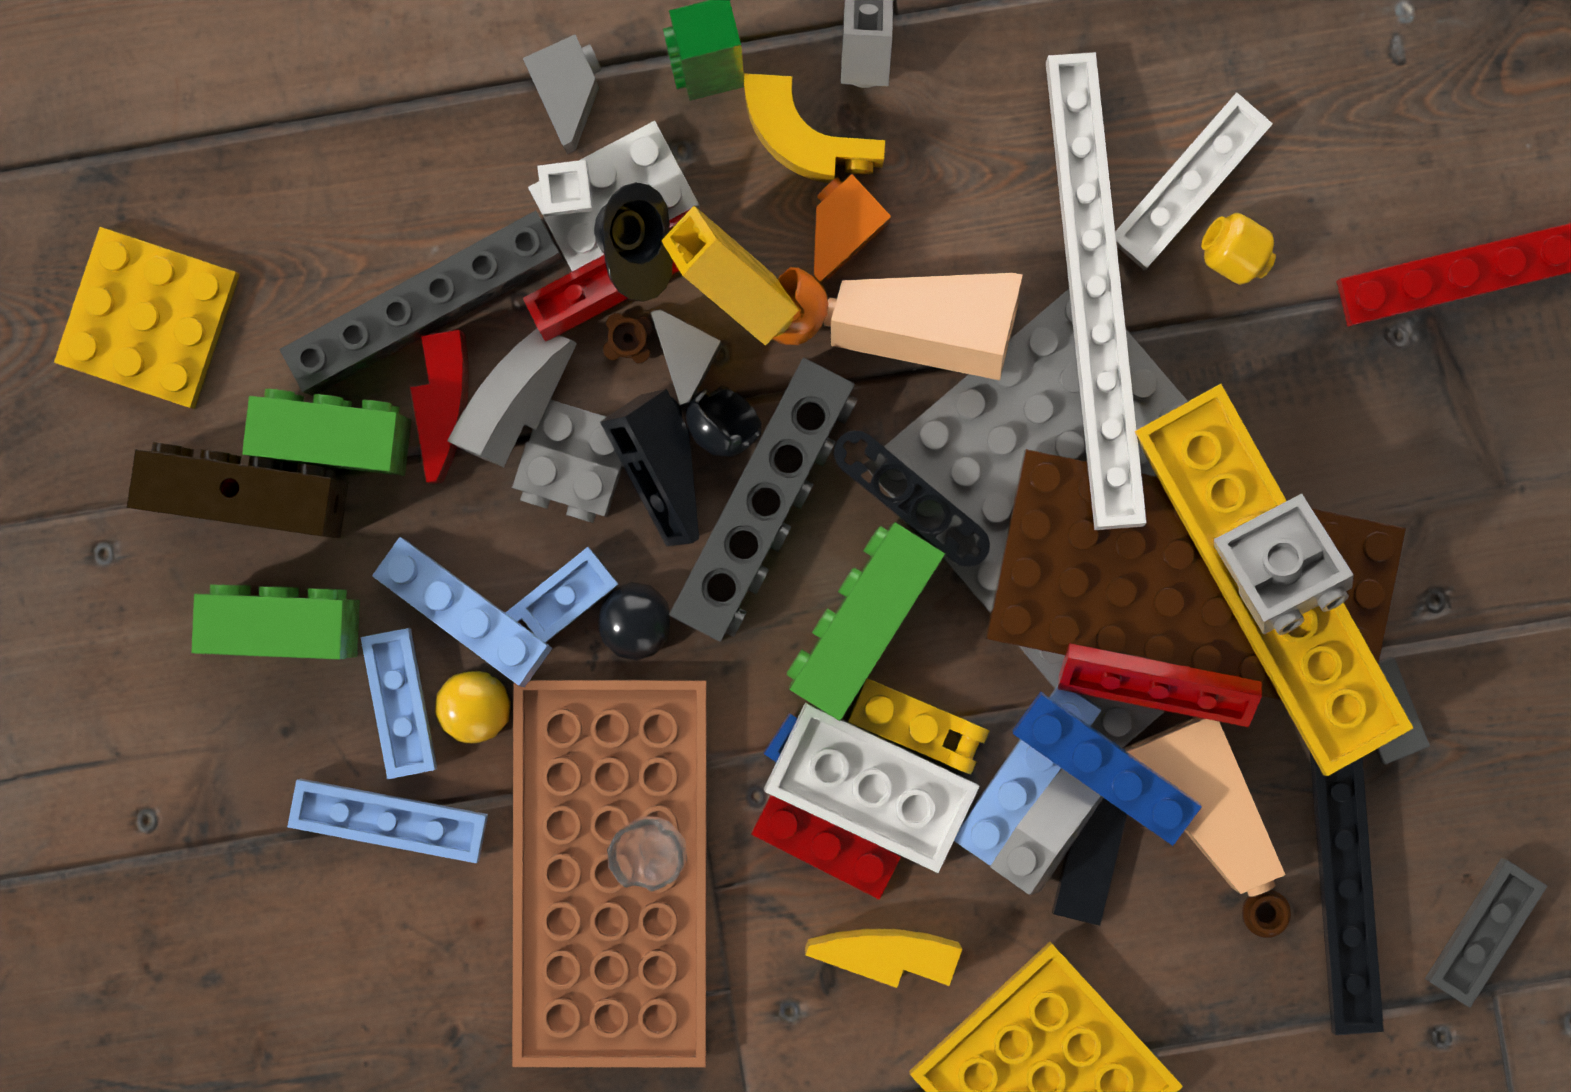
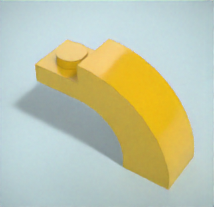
[744,73,885,183]

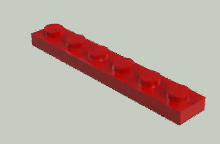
[1336,223,1571,327]

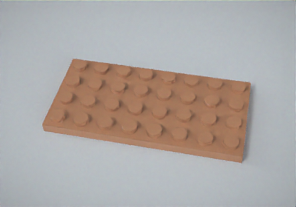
[512,680,707,1068]

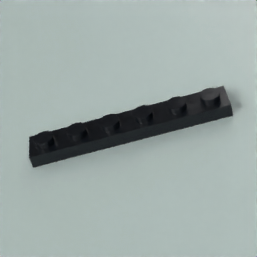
[1310,752,1384,1035]

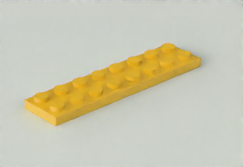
[1134,384,1413,776]

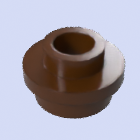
[1242,890,1291,938]

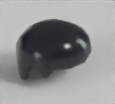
[686,386,762,457]
[598,582,670,661]

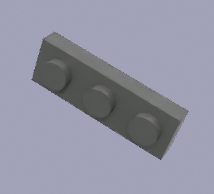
[1425,858,1547,1008]

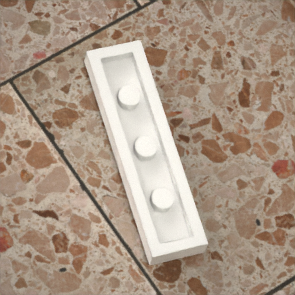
[1115,93,1273,270]

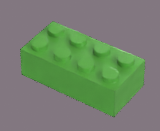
[787,522,945,721]

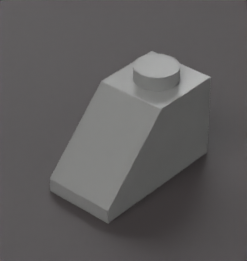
[841,0,893,88]
[523,35,602,154]

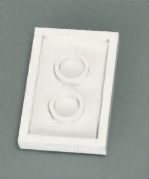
[528,121,700,271]

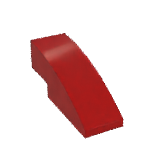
[410,330,469,485]

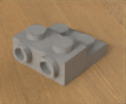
[512,399,623,523]
[1214,493,1354,635]

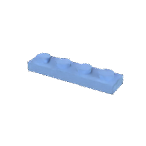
[372,537,552,688]
[954,685,1101,866]
[287,778,488,863]

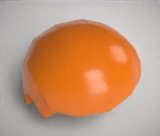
[772,267,829,345]

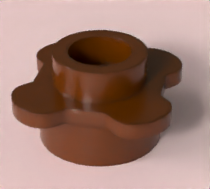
[603,313,653,364]

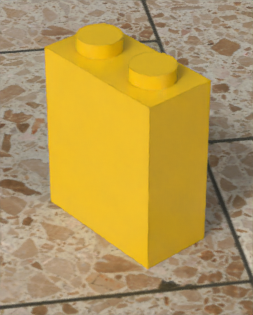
[661,205,799,346]

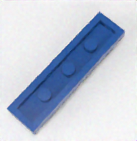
[1012,691,1202,846]

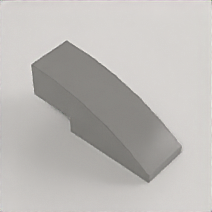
[447,328,577,468]

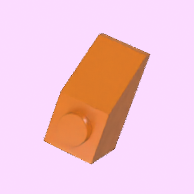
[813,174,891,285]

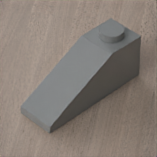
[990,768,1104,895]

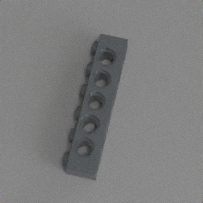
[279,210,564,397]
[669,357,858,642]

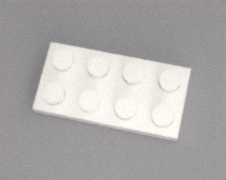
[764,702,980,873]

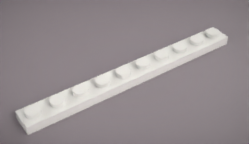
[1046,52,1147,530]

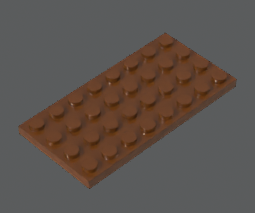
[985,449,1406,700]

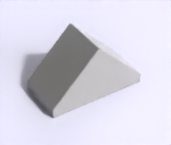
[651,309,722,408]

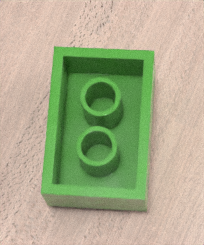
[242,389,412,476]
[191,584,360,659]

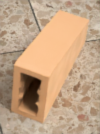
[824,273,1023,380]
[1122,717,1285,896]

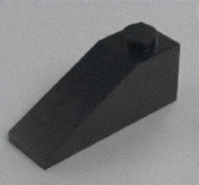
[600,389,699,547]

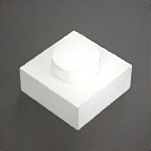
[537,160,593,217]

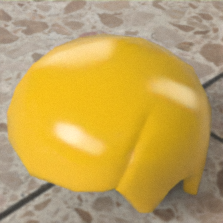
[434,671,511,743]

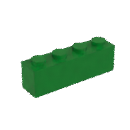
[663,0,744,101]

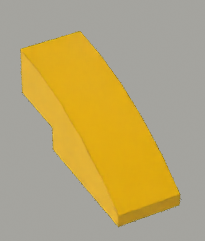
[805,929,962,988]

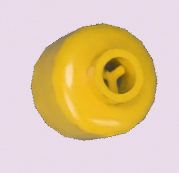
[1201,213,1276,285]

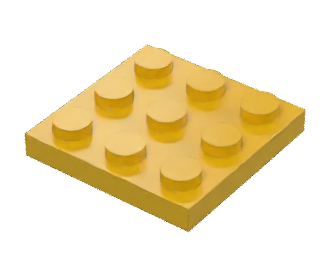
[54,227,240,409]

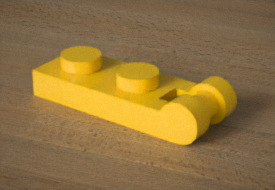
[848,678,990,775]

